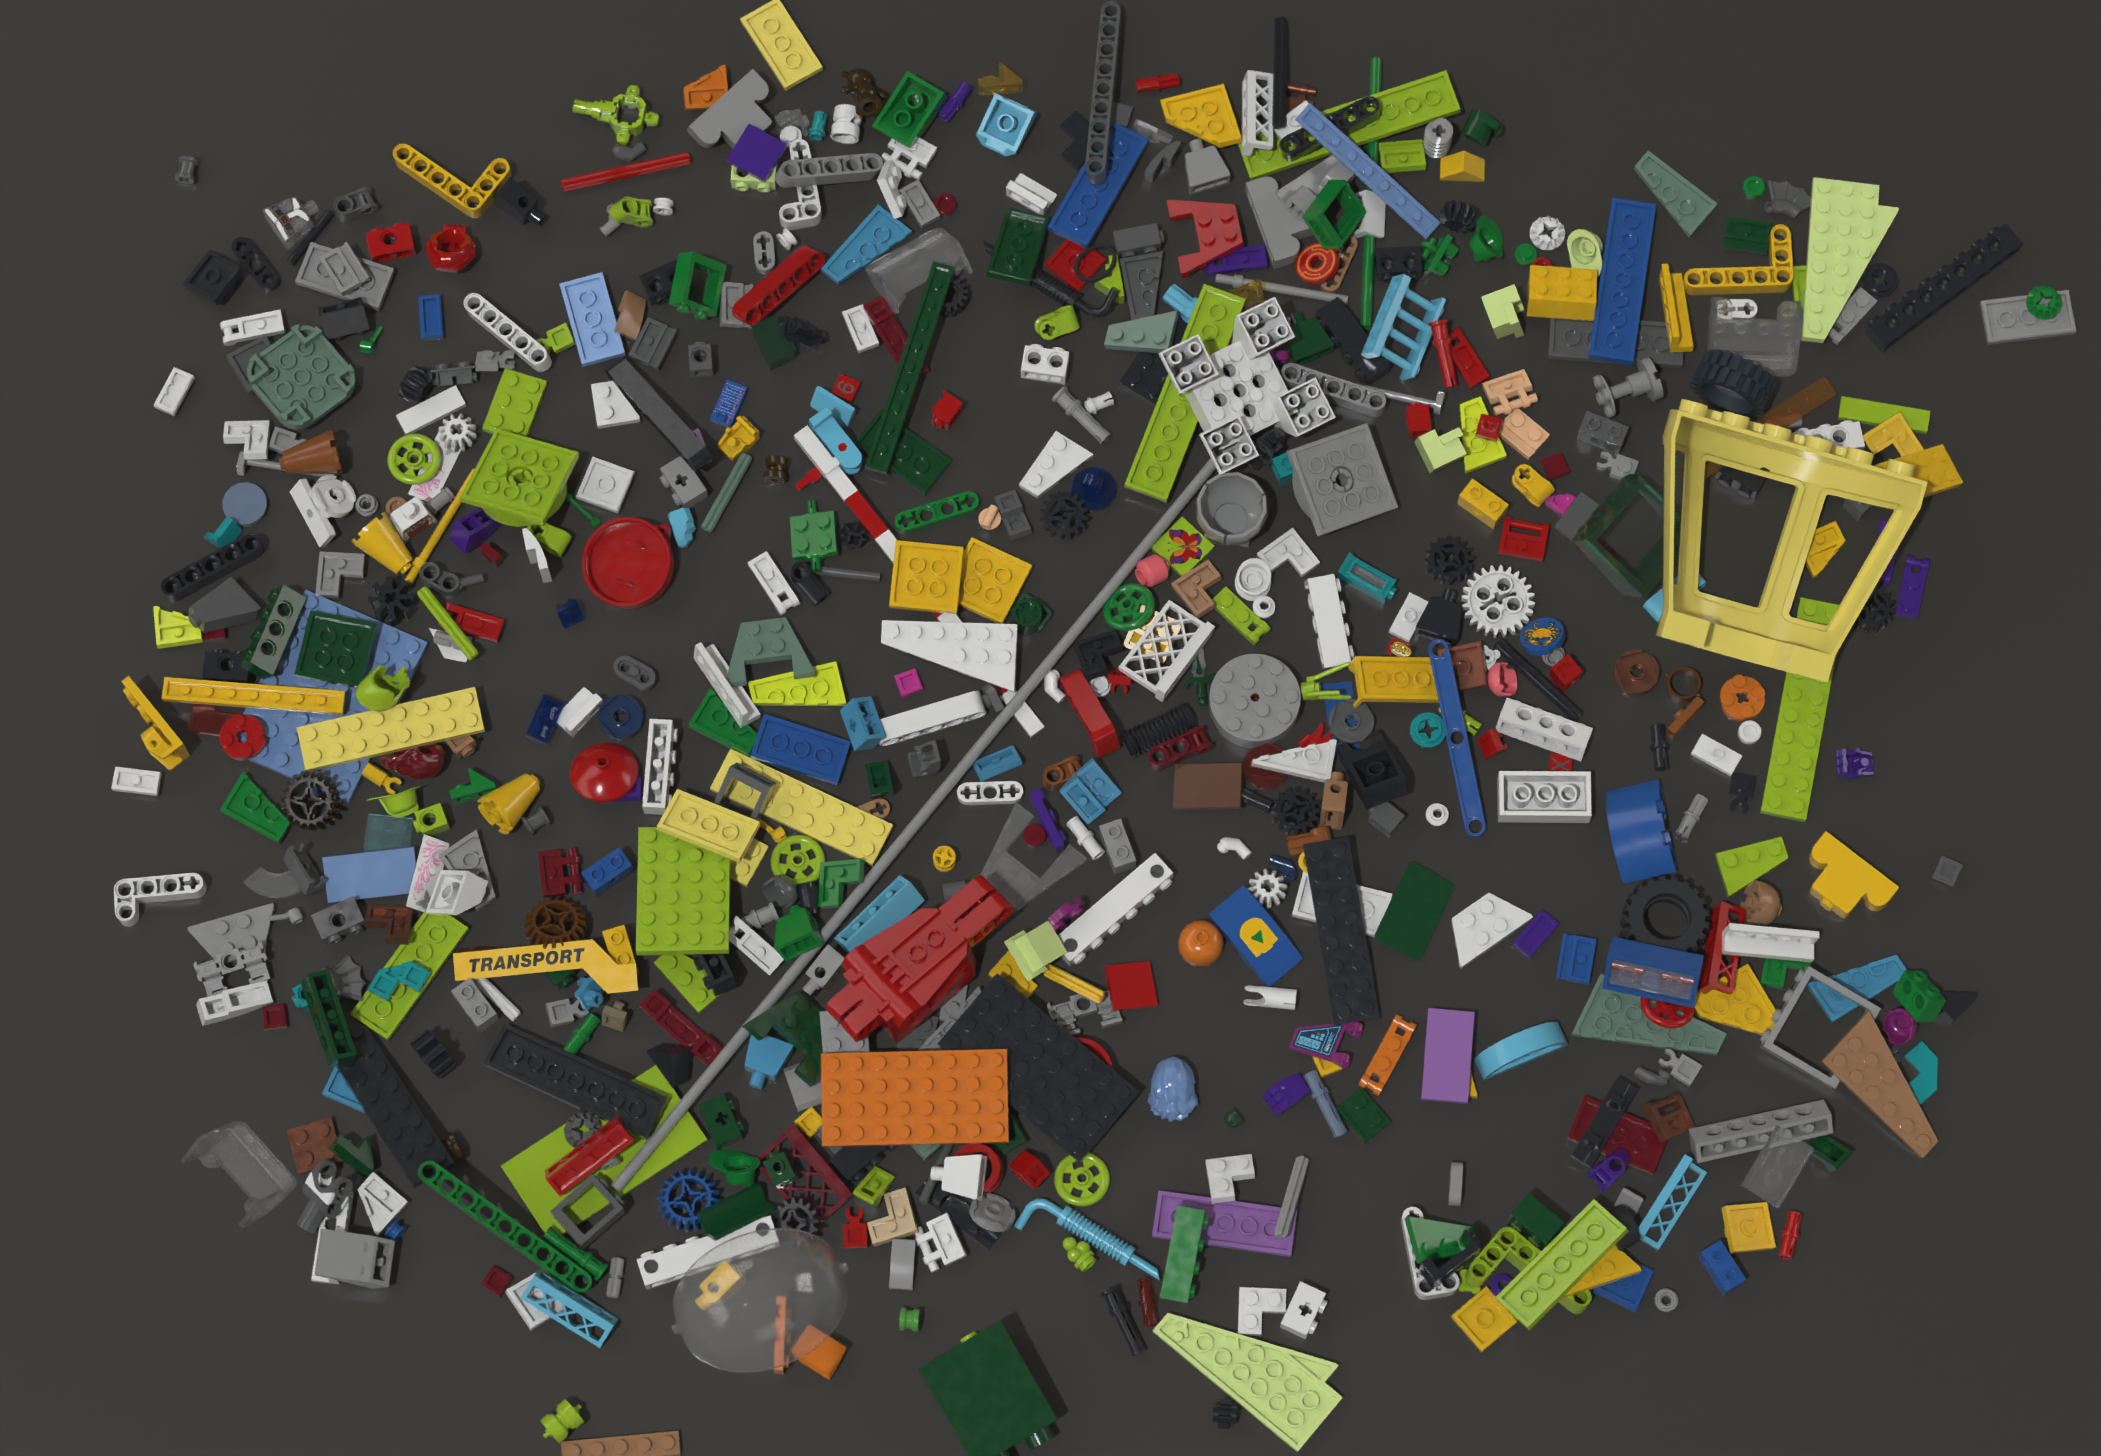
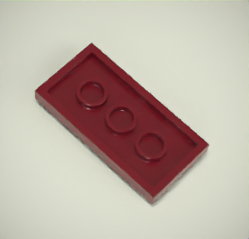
[1566,1095,1667,1176]

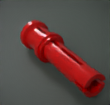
[1428,319,1458,388]

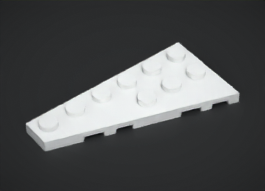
[881,620,1018,693]

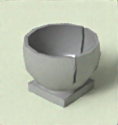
[1195,472,1268,547]

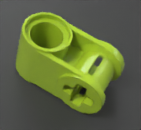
[610,197,653,227]
[1034,305,1080,340]
[527,523,572,557]

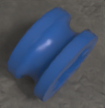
[384,1220,407,1243]

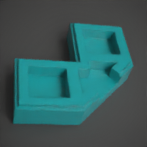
[367,961,431,1002]
[1904,1041,1938,1105]

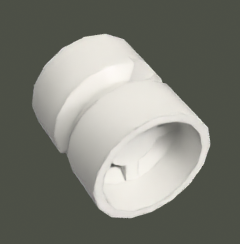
[830,104,862,144]

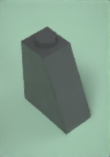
[188,577,261,633]

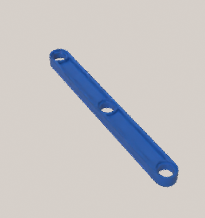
[1428,639,1486,838]

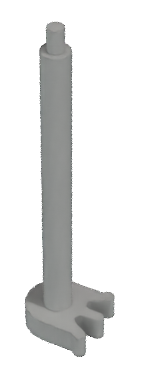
[1356,383,1445,415]
[236,451,335,477]

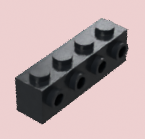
[693,954,736,996]

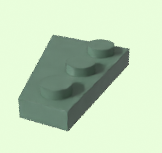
[1104,311,1179,353]

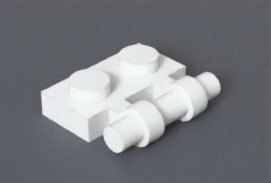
[881,138,937,180]
[914,1213,967,1273]

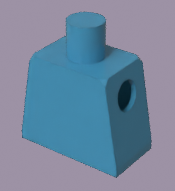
[744,1035,795,1089]

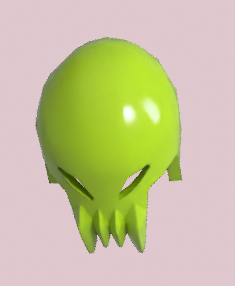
[356,665,410,712]

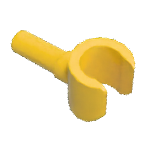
[760,819,787,843]

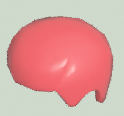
[1487,662,1518,697]

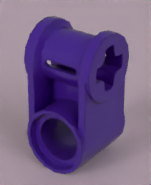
[1586,1149,1630,1192]

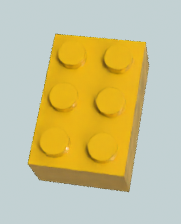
[1527,265,1597,321]

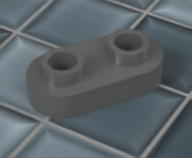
[613,655,656,690]

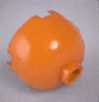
[1178,920,1224,967]

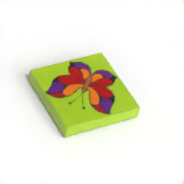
[1151,517,1215,576]

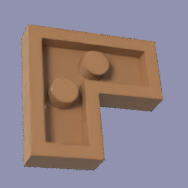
[1171,560,1221,619]

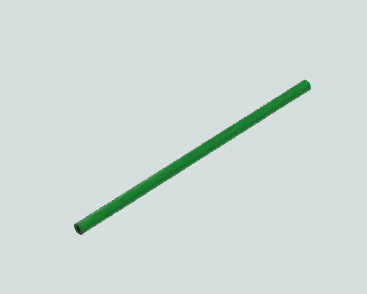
[1361,57,1382,330]

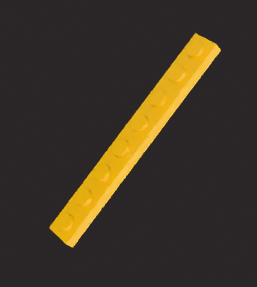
[162,677,346,715]

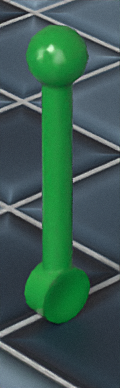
[565,493,601,527]

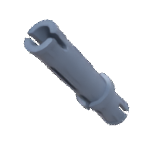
[1303,1070,1348,1138]

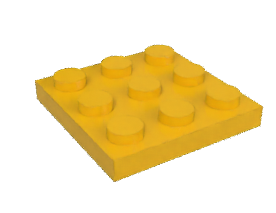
[958,537,1032,624]
[889,540,964,614]

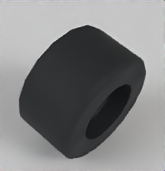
[1608,1206,1640,1251]

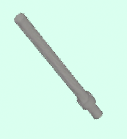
[1215,274,1348,305]

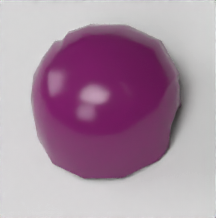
[1882,1008,1918,1046]

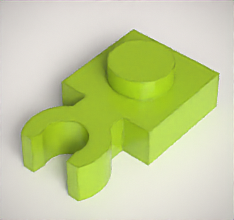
[536,323,576,357]

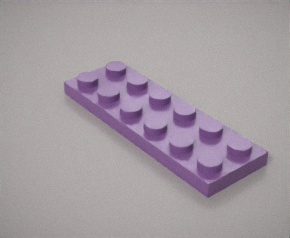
[1152,1190,1297,1257]

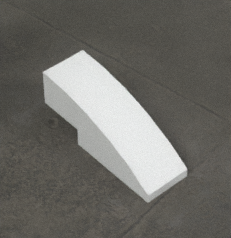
[196,981,273,1026]

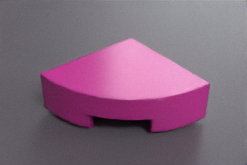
[1545,494,1576,516]

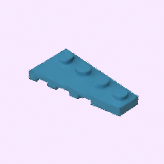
[821,205,912,285]
[1806,955,1907,1023]

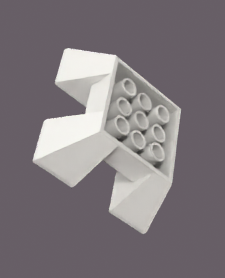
[1159,297,1336,475]

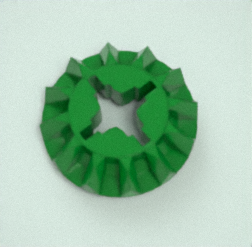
[2026,284,2063,320]

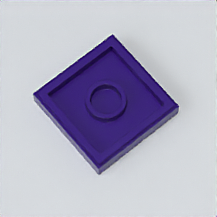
[726,124,787,183]

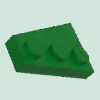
[688,688,757,757]
[220,772,291,844]

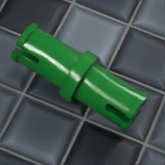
[562,1013,601,1055]

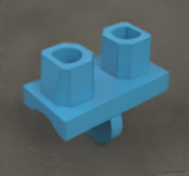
[574,976,605,1011]

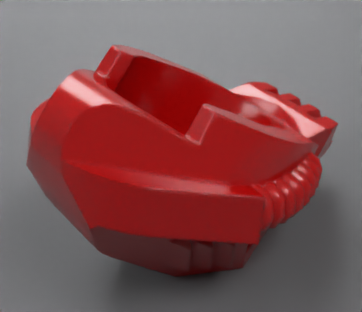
[425,224,476,273]

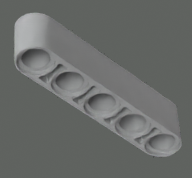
[775,153,883,188]
[1281,363,1386,417]

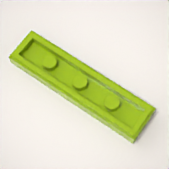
[1838,396,1930,434]

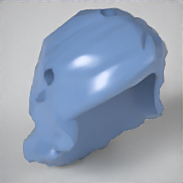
[1148,1056,1198,1122]

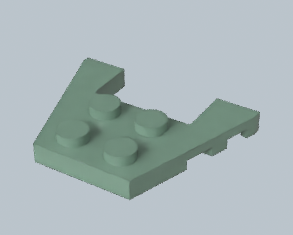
[726,617,815,687]

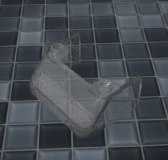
[865,228,973,314]
[181,1121,297,1228]

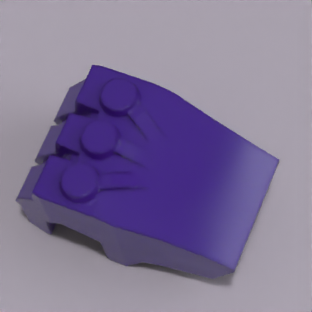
[1836,748,1874,780]
[1263,1073,1311,1117]

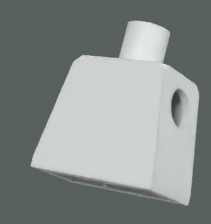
[930,1155,987,1201]

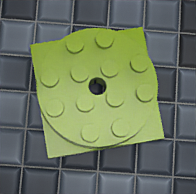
[460,428,579,527]

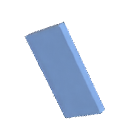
[322,846,416,903]

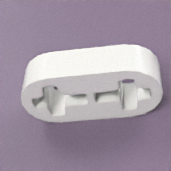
[1714,299,1758,322]

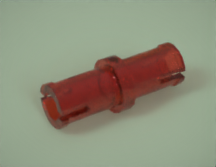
[1136,1278,1158,1327]

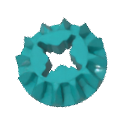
[1410,712,1446,749]

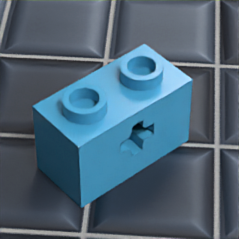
[840,696,886,751]

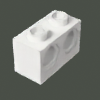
[1021,344,1069,384]

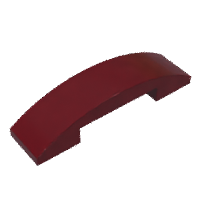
[863,295,929,376]
[639,989,723,1066]

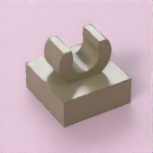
[601,1001,627,1032]

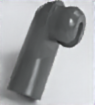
[612,142,647,162]
[1635,1066,1671,1087]

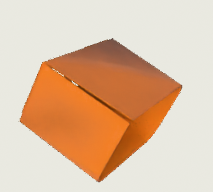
[789,1324,847,1380]

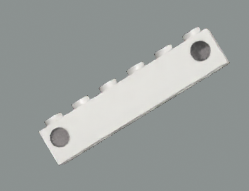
[1058,853,1173,967]
[637,1216,780,1290]

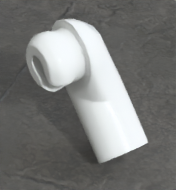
[1217,837,1252,860]

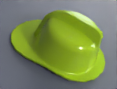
[366,786,420,818]

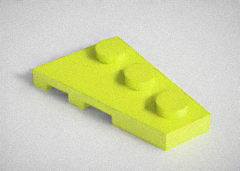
[1459,396,1507,474]

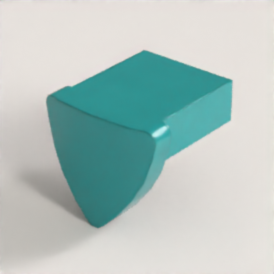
[203,516,243,549]

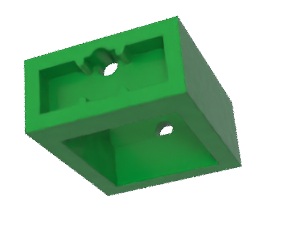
[1302,180,1367,249]
[669,252,726,320]

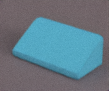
[810,386,856,428]

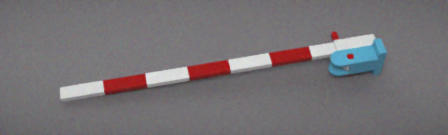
[794,407,1045,738]

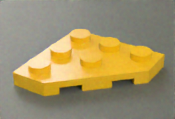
[1160,84,1242,148]
[1694,964,1776,1035]

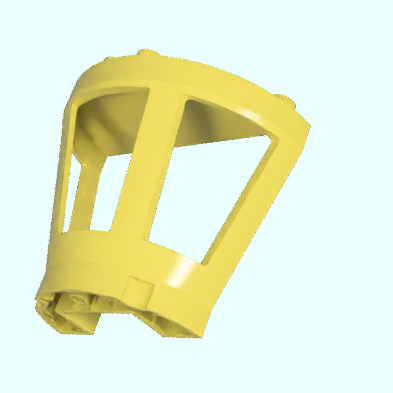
[1656,399,1928,683]

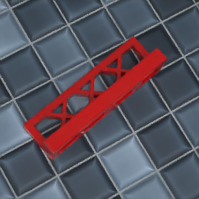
[1698,901,1746,995]
[545,1115,634,1196]

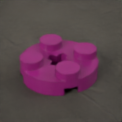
[1044,896,1086,934]

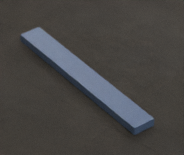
[1295,103,1441,239]

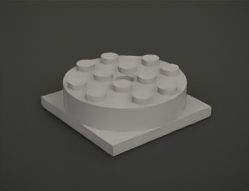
[1286,423,1398,536]

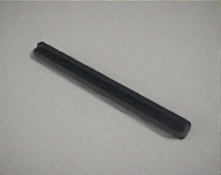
[1272,16,1287,129]

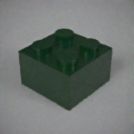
[1507,1193,1564,1251]

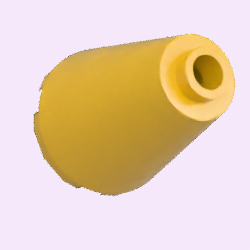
[352,512,413,574]
[477,774,540,835]

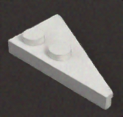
[1251,739,1337,783]

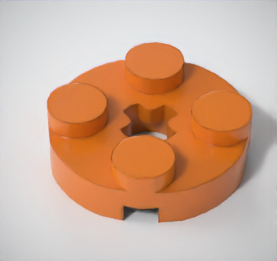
[1719,675,1765,721]

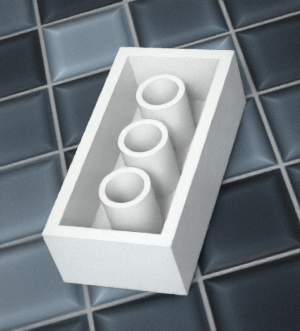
[1497,771,1592,823]

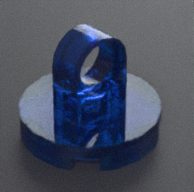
[1071,467,1116,513]

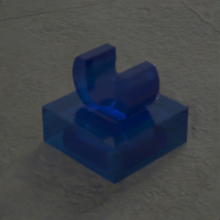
[555,598,584,629]

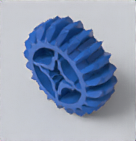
[657,1169,720,1232]

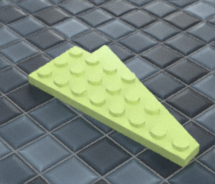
[1801,177,1899,343]
[1153,1313,1343,1453]

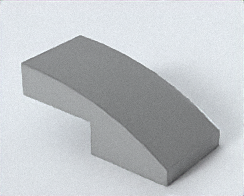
[889,1239,916,1290]

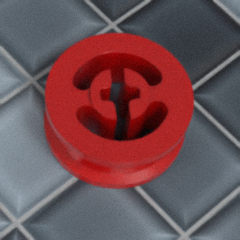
[953,1143,1004,1195]

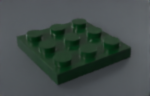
[294,610,377,688]

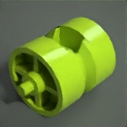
[540,1399,584,1444]

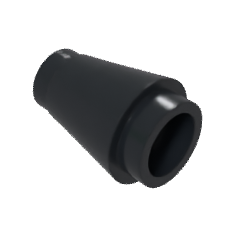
[797,881,819,915]

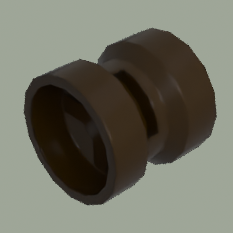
[763,455,788,484]

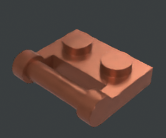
[1642,1092,1696,1143]

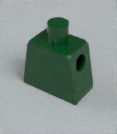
[1287,311,1334,366]

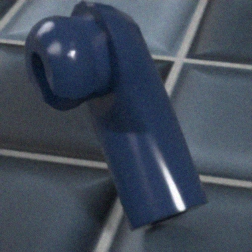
[1268,854,1297,882]

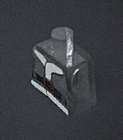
[262,197,319,251]

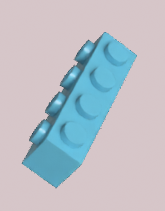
[834,875,925,954]

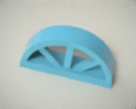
[1474,1022,1568,1080]

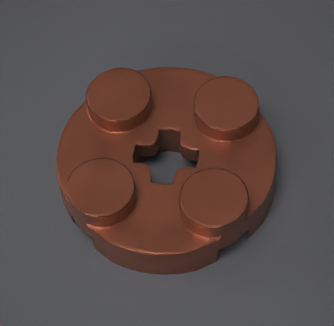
[1613,649,1660,695]

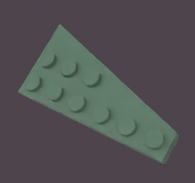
[1571,974,1727,1056]

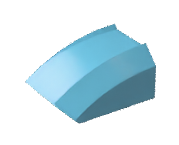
[976,93,1038,157]

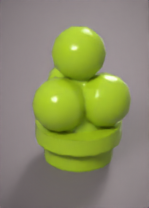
[1063,1237,1097,1272]

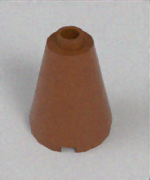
[279,429,343,474]

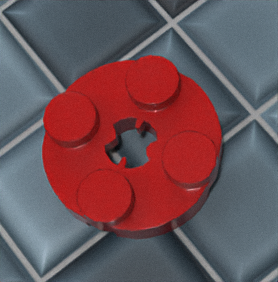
[219,714,266,761]

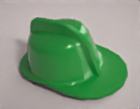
[1469,216,1503,262]
[708,1149,760,1187]

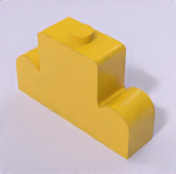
[1809,831,1899,919]

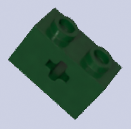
[698,1093,745,1151]

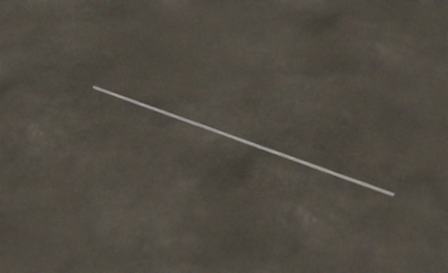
[611,458,1216,1192]

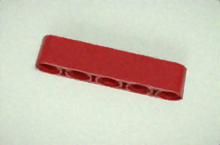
[732,245,825,326]

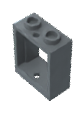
[714,762,776,821]
[550,1174,625,1249]

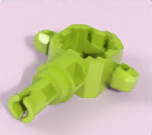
[573,85,660,145]

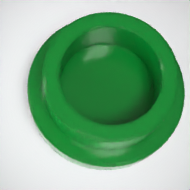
[1514,243,1537,265]

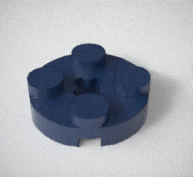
[598,695,644,741]

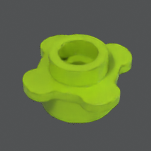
[1458,1269,1482,1294]

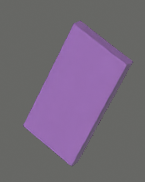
[1421,1008,1474,1104]

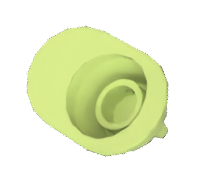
[1567,229,1603,277]

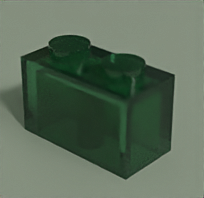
[751,315,796,371]

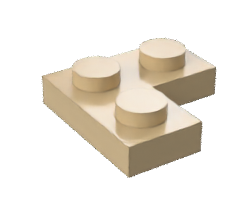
[867,1187,919,1246]

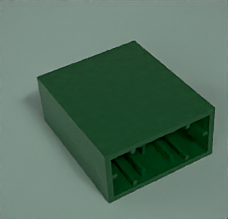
[917,1321,1057,1456]

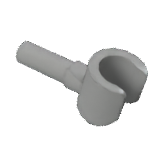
[269,908,303,925]

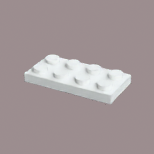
[1292,871,1392,938]

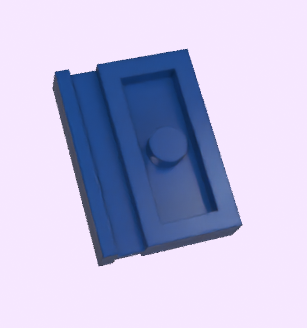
[1556,933,1597,985]

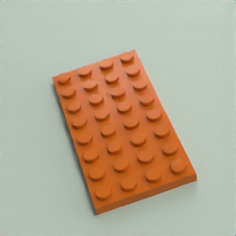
[821,1049,1009,1147]

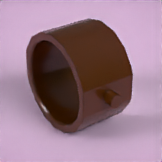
[1665,666,1701,704]

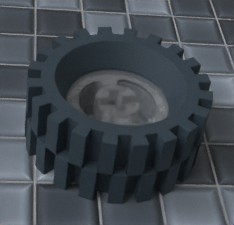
[1690,349,1776,419]

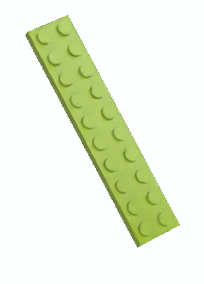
[1238,71,1461,181]
[1124,284,1246,502]
[1760,597,1839,822]

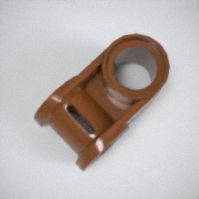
[1042,755,1081,791]

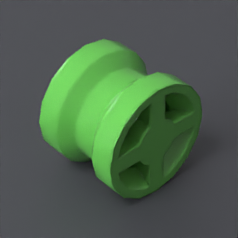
[899,1307,920,1332]

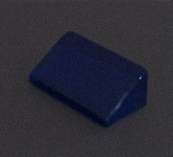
[524,694,565,744]

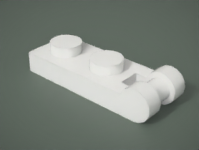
[220,310,285,346]
[748,551,800,615]
[729,916,784,976]

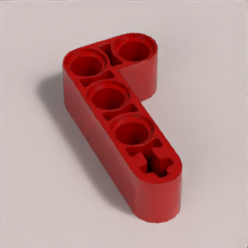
[1058,669,1120,758]

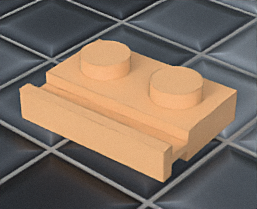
[1499,408,1550,460]

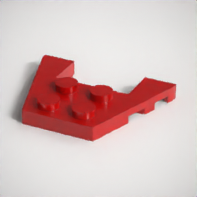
[1167,200,1244,278]

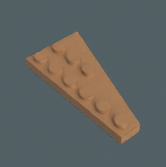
[1820,1011,1938,1158]

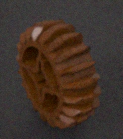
[524,896,587,949]

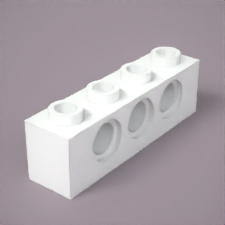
[1793,420,1865,451]
[1496,698,1593,762]

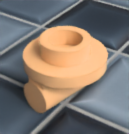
[979,505,1001,530]

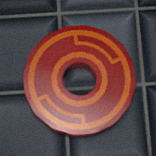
[1295,243,1340,285]

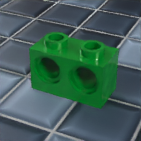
[1892,970,1946,1022]

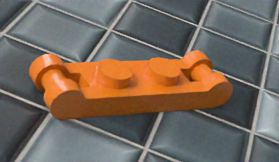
[1358,1014,1417,1096]

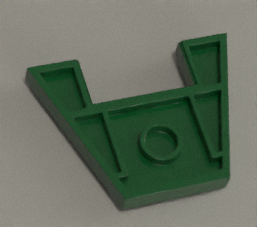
[742,991,823,1087]

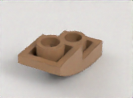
[614,291,646,340]

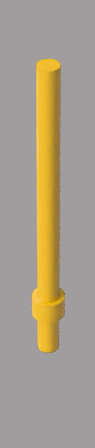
[404,469,475,585]

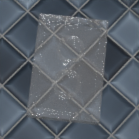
[1741,1125,1814,1209]

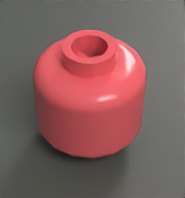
[1135,554,1170,587]

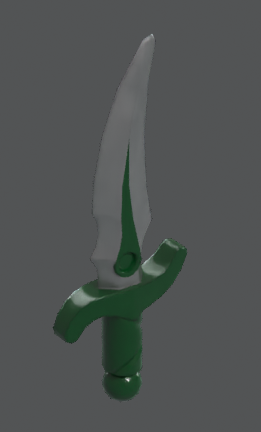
[1184,648,1216,707]

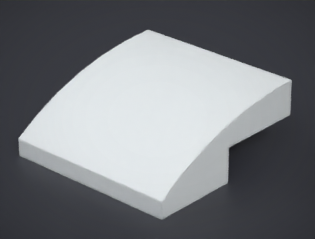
[522,528,552,583]

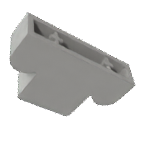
[687,69,772,149]
[1245,176,1314,269]

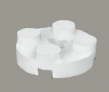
[310,475,356,518]

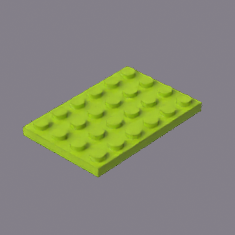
[636,827,730,955]

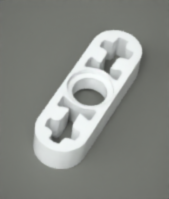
[957,781,1023,805]

